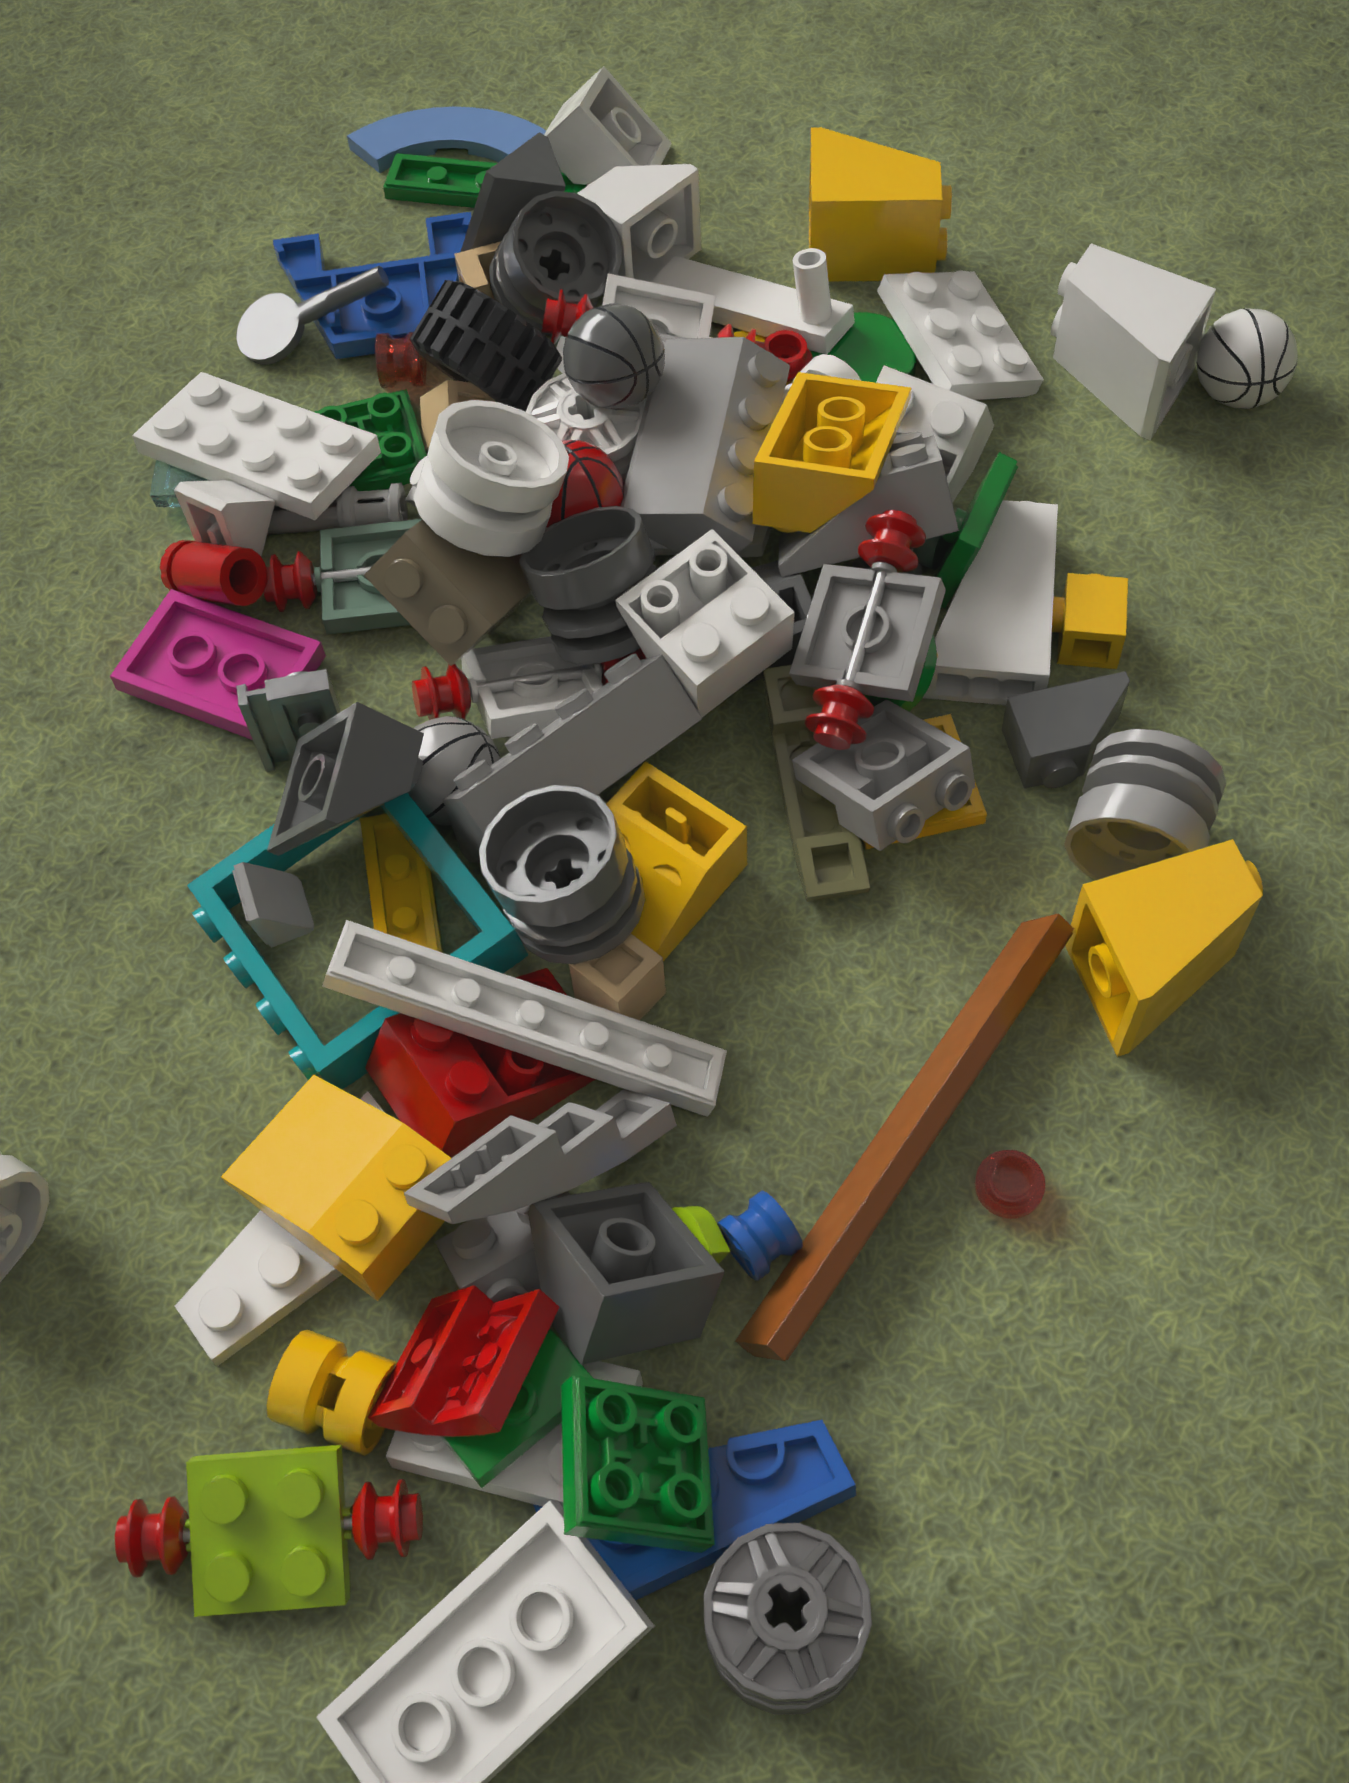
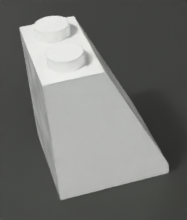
[1051,244,1216,440]

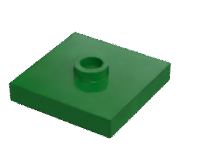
[934,452,1018,609]

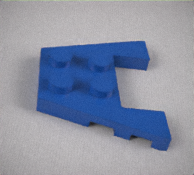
[273,212,472,359]

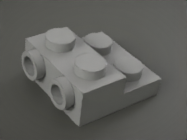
[792,699,975,851]

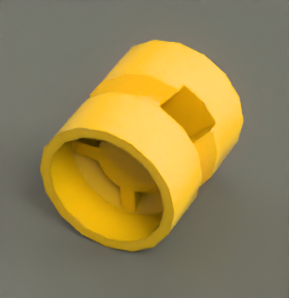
[267,1330,397,1456]

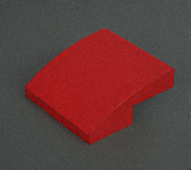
[368,1285,559,1437]

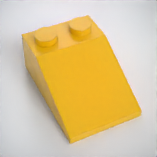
[221,1075,451,1301]

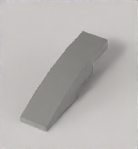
[404,1089,677,1224]

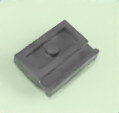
[236,669,341,772]

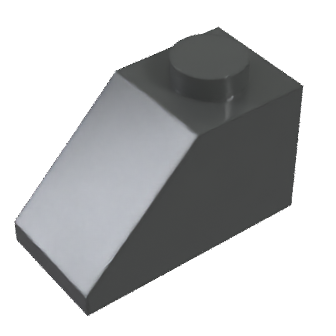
[1001,671,1130,789]

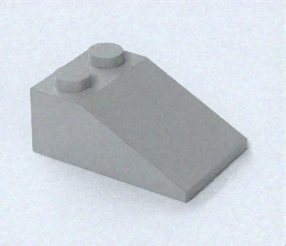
[778,432,959,578]

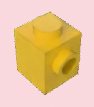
[1052,573,1128,669]

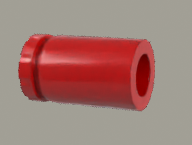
[160,540,267,606]

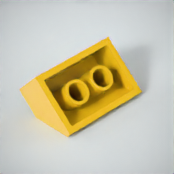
[753,372,912,533]

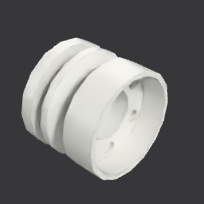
[526,373,644,486]

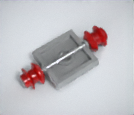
[789,510,946,750]

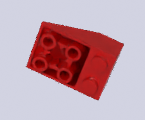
[365,968,595,1158]

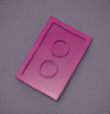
[110,589,326,740]

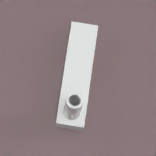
[650,248,855,355]

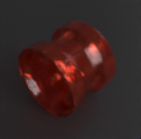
[375,332,427,388]

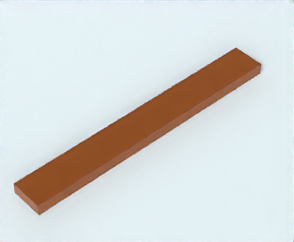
[735,913,1074,1361]

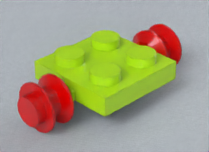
[115,1445,423,1617]

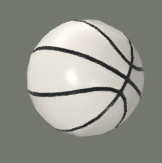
[1196,308,1298,409]

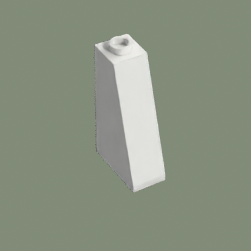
[923,500,1058,705]

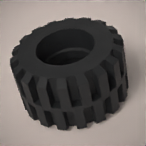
[410,280,563,412]

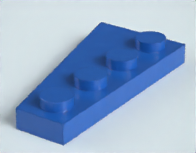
[533,1420,857,1601]

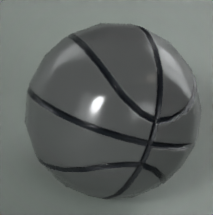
[563,303,665,410]

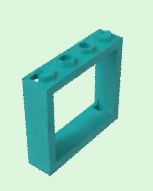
[187,793,528,1089]

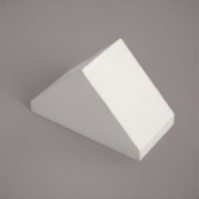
[174,480,276,556]

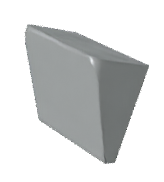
[232,862,314,948]

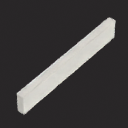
[322,920,727,1117]

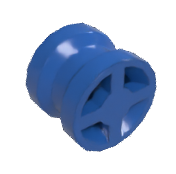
[717,1191,803,1281]

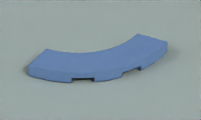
[347,106,546,173]

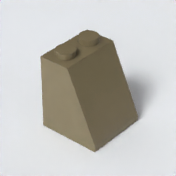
[364,519,532,666]

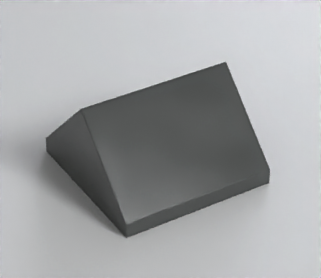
[461,132,566,252]

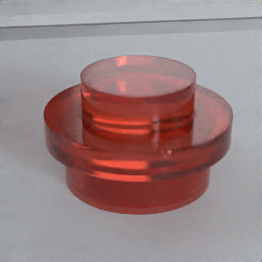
[975,1150,1045,1219]

